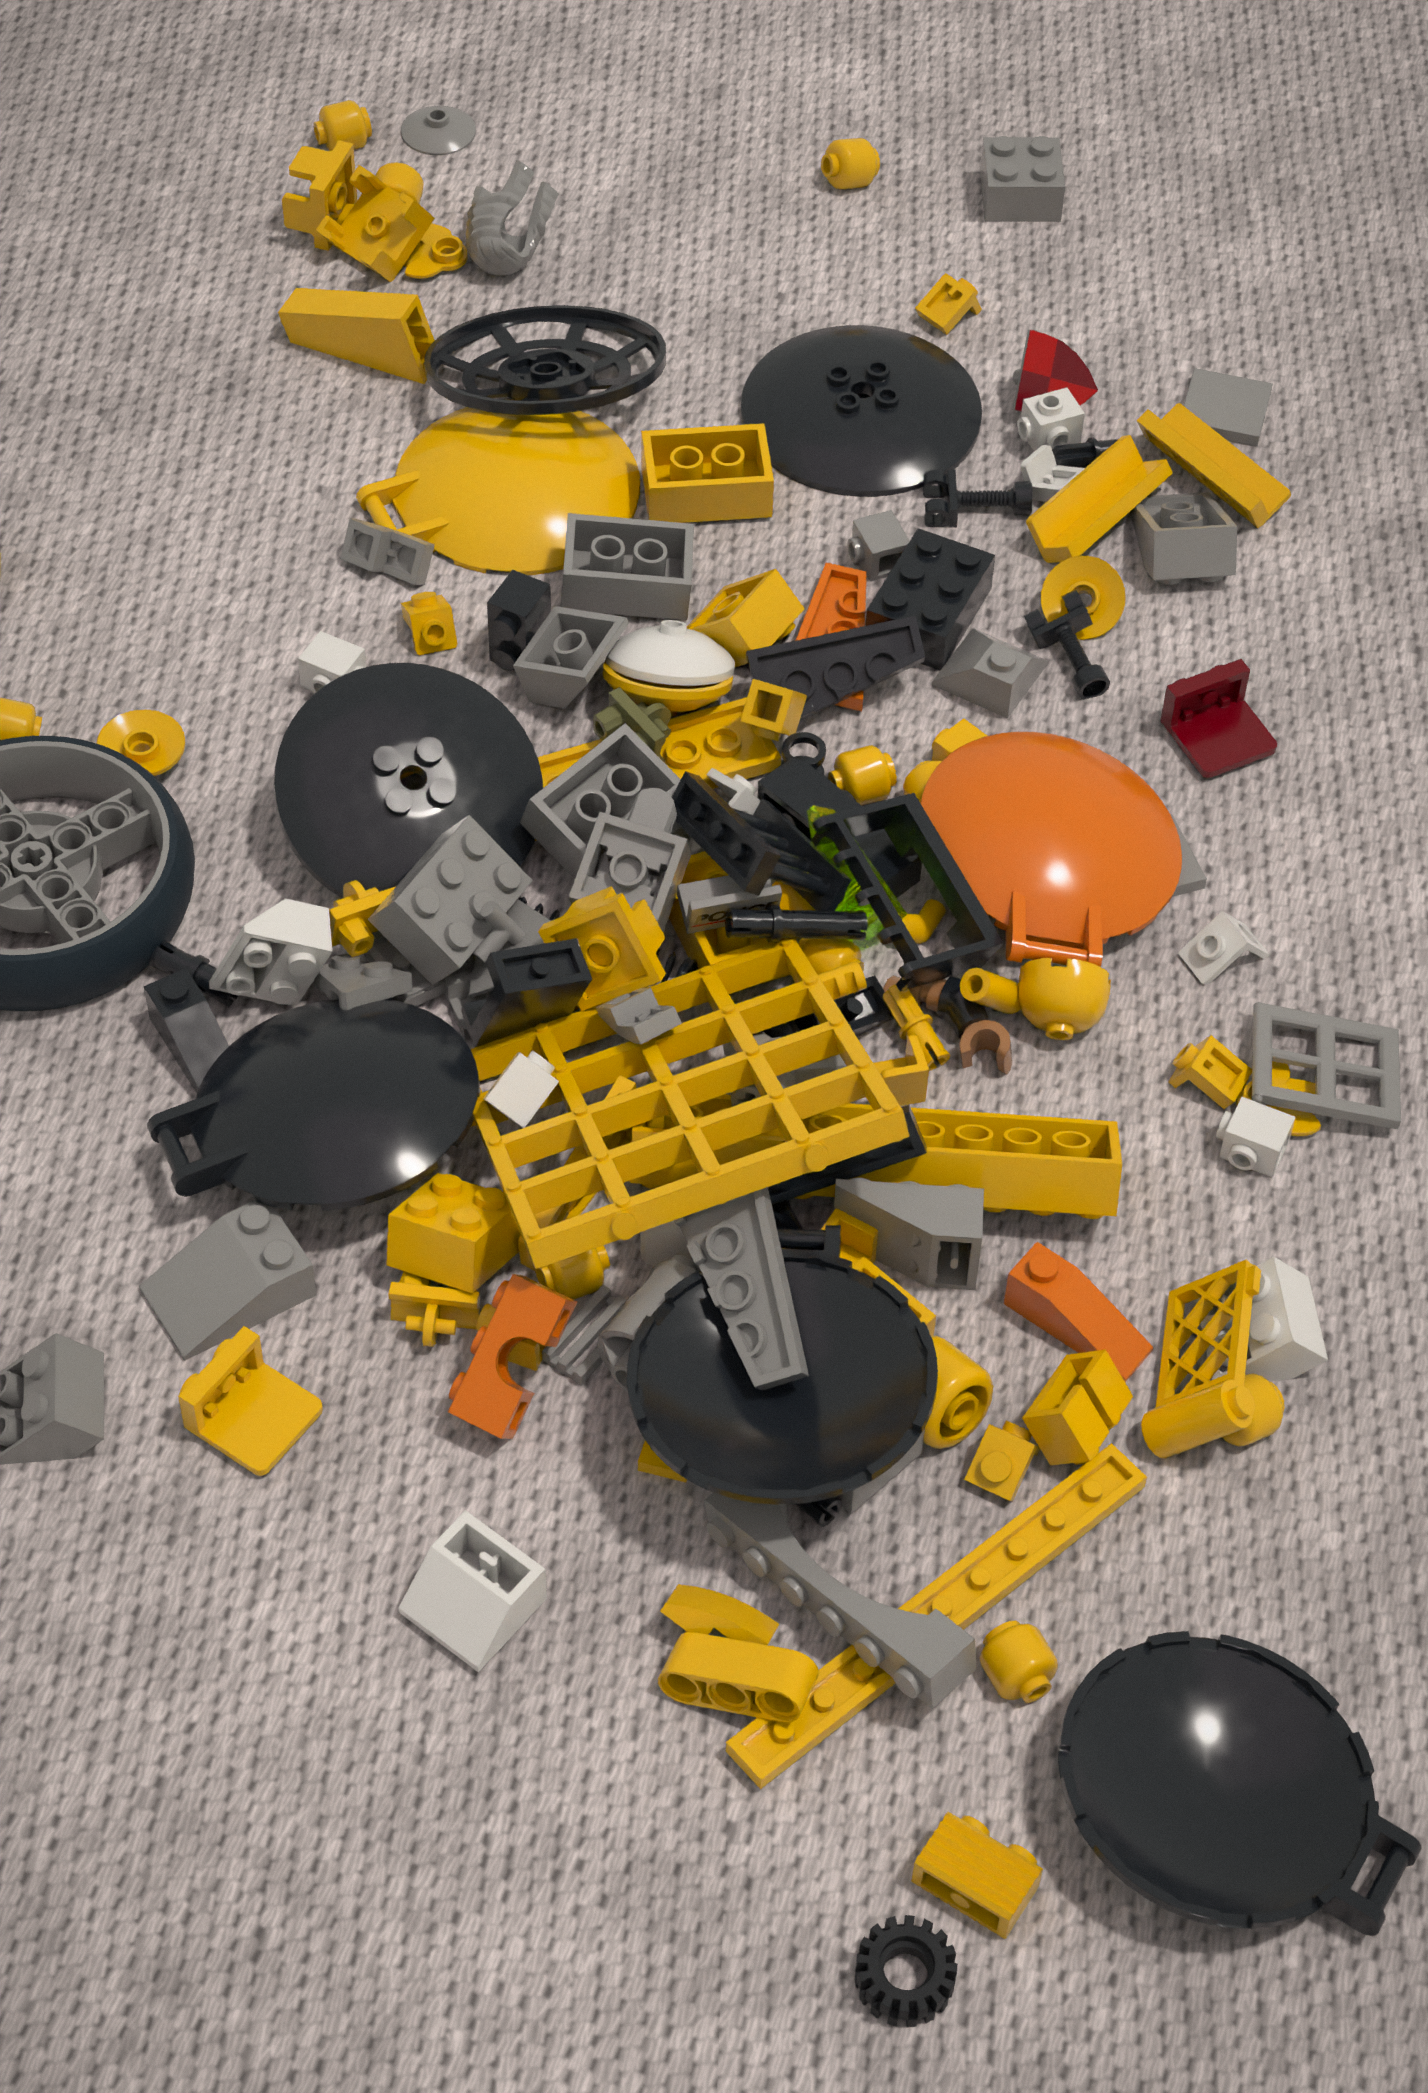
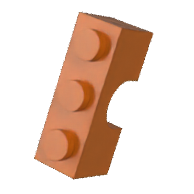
[448,1274,577,1439]

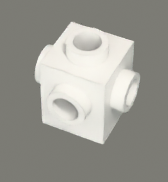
[1017,387,1085,452]

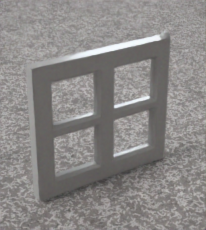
[1252,1002,1401,1130]

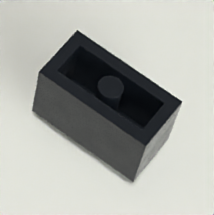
[487,569,551,671]

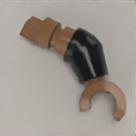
[883,975,1012,1075]

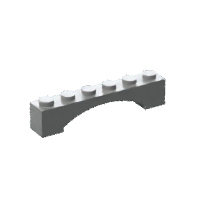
[704,1493,977,1709]

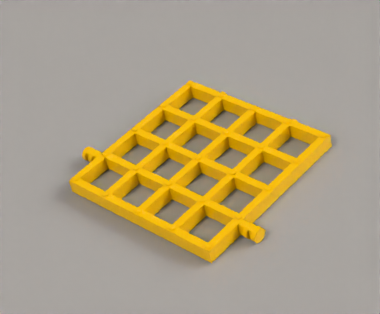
[470,938,910,1269]

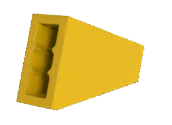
[278,288,435,384]

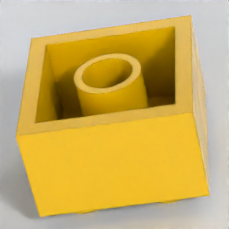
[386,1173,521,1294]

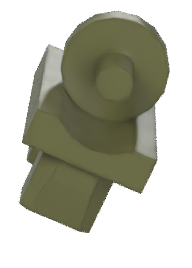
[593,687,671,763]

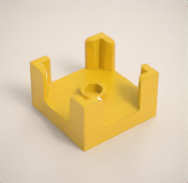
[315,165,435,282]

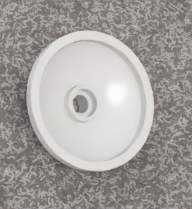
[605,620,735,686]

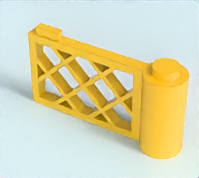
[1141,1259,1261,1459]

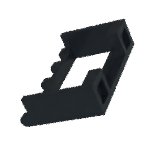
[811,793,1004,992]

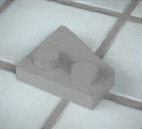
[314,954,412,1010]

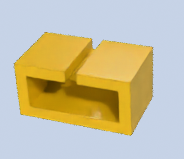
[1022,1349,1133,1466]

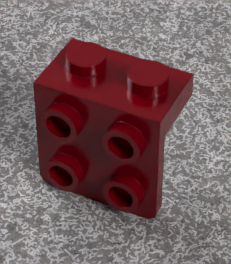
[1160,659,1277,778]

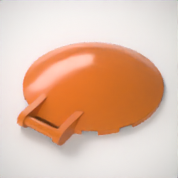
[920,732,1182,967]

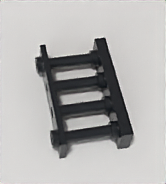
[672,771,852,911]

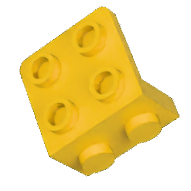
[178,1326,323,1476]

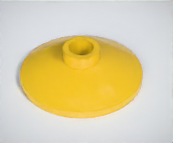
[1041,556,1126,640]
[97,709,186,776]

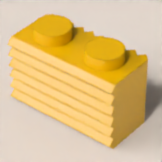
[911,1812,1043,1939]

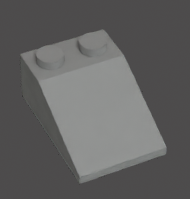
[1130,492,1237,585]
[139,1200,317,1361]

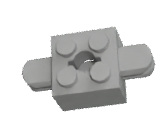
[569,788,691,932]

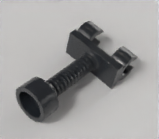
[923,470,1032,528]
[1023,589,1110,700]

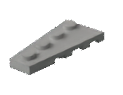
[674,1187,809,1390]

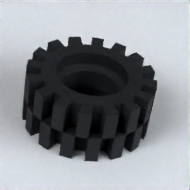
[854,1915,958,2028]

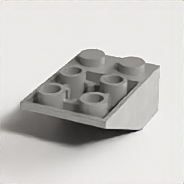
[834,1178,984,1290]

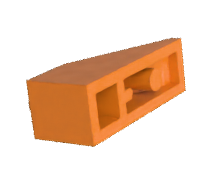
[1004,1242,1153,1383]

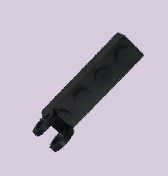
[757,732,922,902]

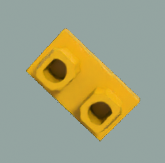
[329,880,396,957]
[388,1271,481,1347]

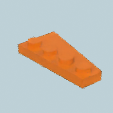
[795,562,866,712]

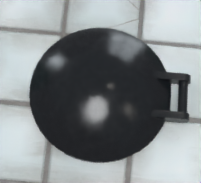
[147,999,480,1211]
[627,1225,938,1505]
[1058,1631,1422,1936]

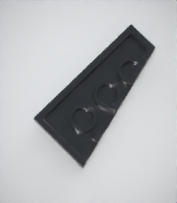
[746,616,925,721]

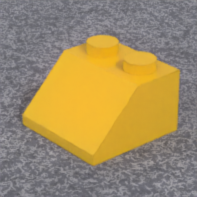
[687,569,805,667]

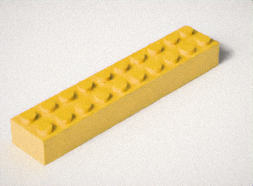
[630,1095,1122,1219]

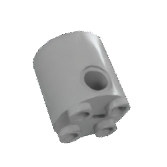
[597,1254,703,1392]

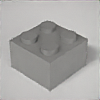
[980,136,1065,222]

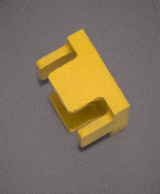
[282,140,357,251]
[538,886,666,1011]

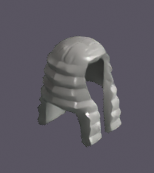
[465,161,559,276]

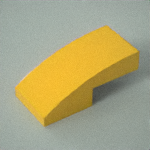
[660,1584,779,1645]

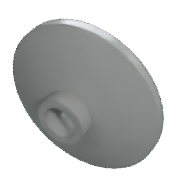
[401,106,476,155]

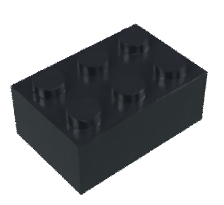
[866,528,995,671]

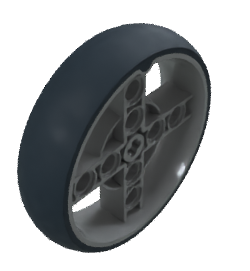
[0,736,195,1012]

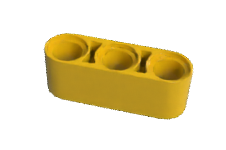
[658,1632,819,1722]

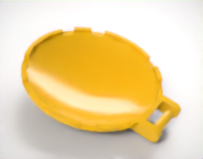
[356,399,640,575]

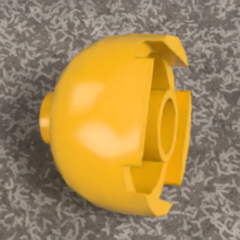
[1018,958,1111,1040]

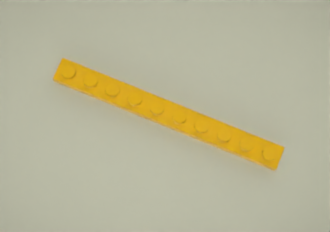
[725,1443,1147,1789]

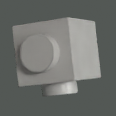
[847,510,910,582]

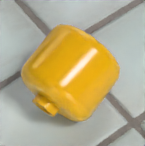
[923,1336,994,1449]

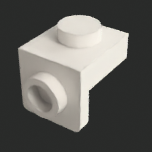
[1020,445,1085,502]

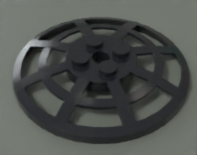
[424,305,666,415]

